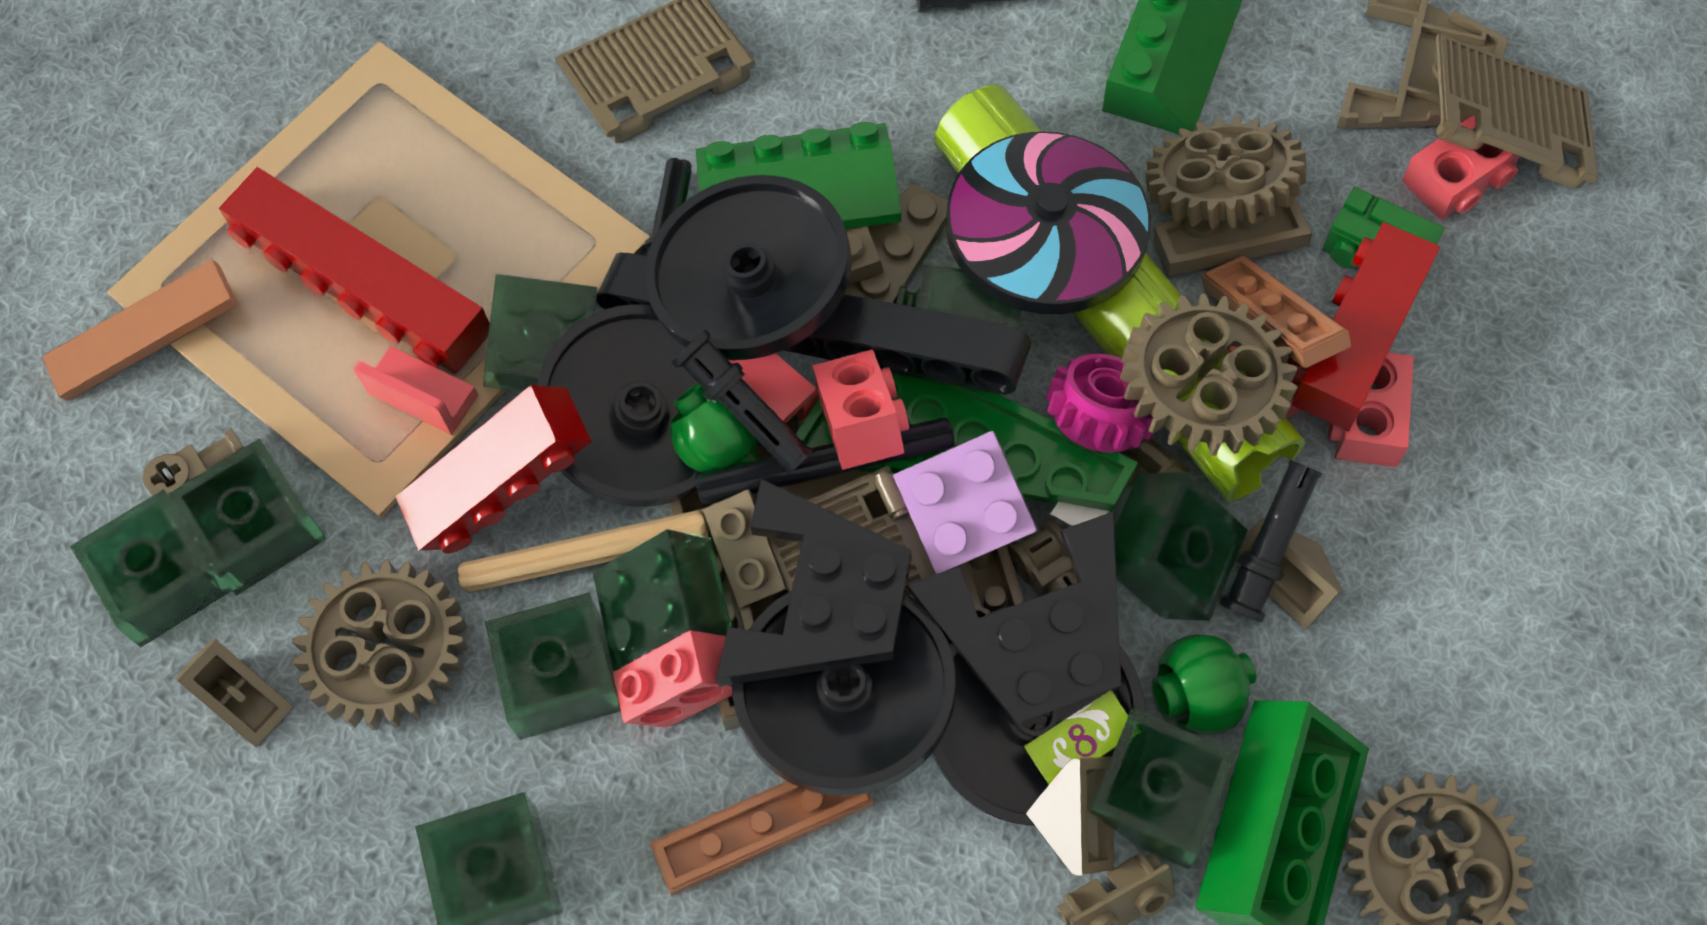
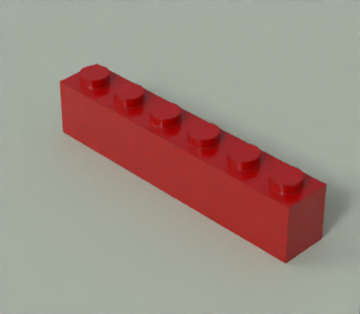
[218,167,493,375]

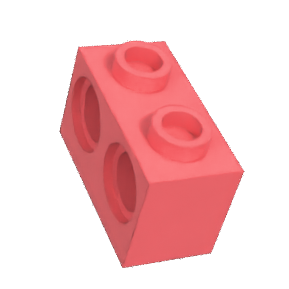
[1402,116,1520,220]
[812,349,909,470]
[1328,352,1414,467]
[613,630,732,728]

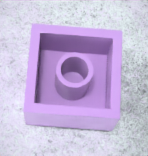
[893,431,1038,575]

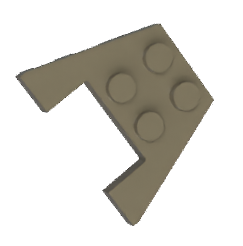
[1337,0,1508,129]

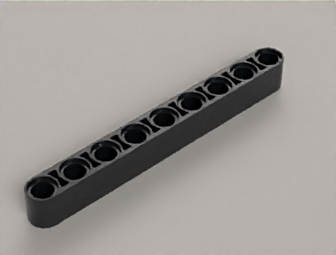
[595,252,1032,395]

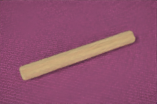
[458,510,709,592]

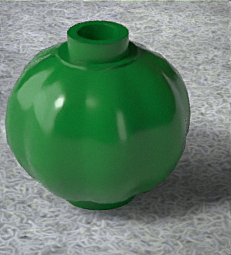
[670,383,760,473]
[1151,634,1257,735]

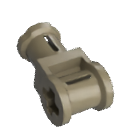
[142,428,255,516]
[1007,518,1078,596]

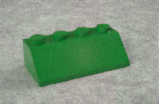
[1102,0,1242,134]
[695,122,902,229]
[1195,700,1369,925]

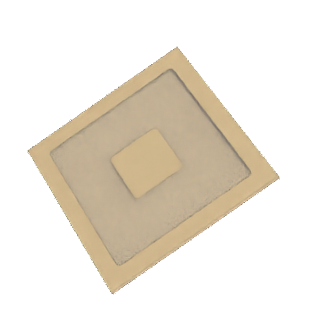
[107,41,651,519]

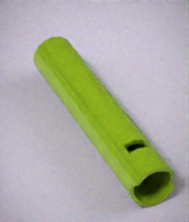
[934,84,1306,503]

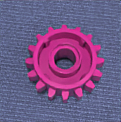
[1046,354,1153,453]

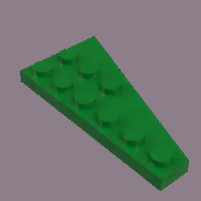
[796,373,1138,512]

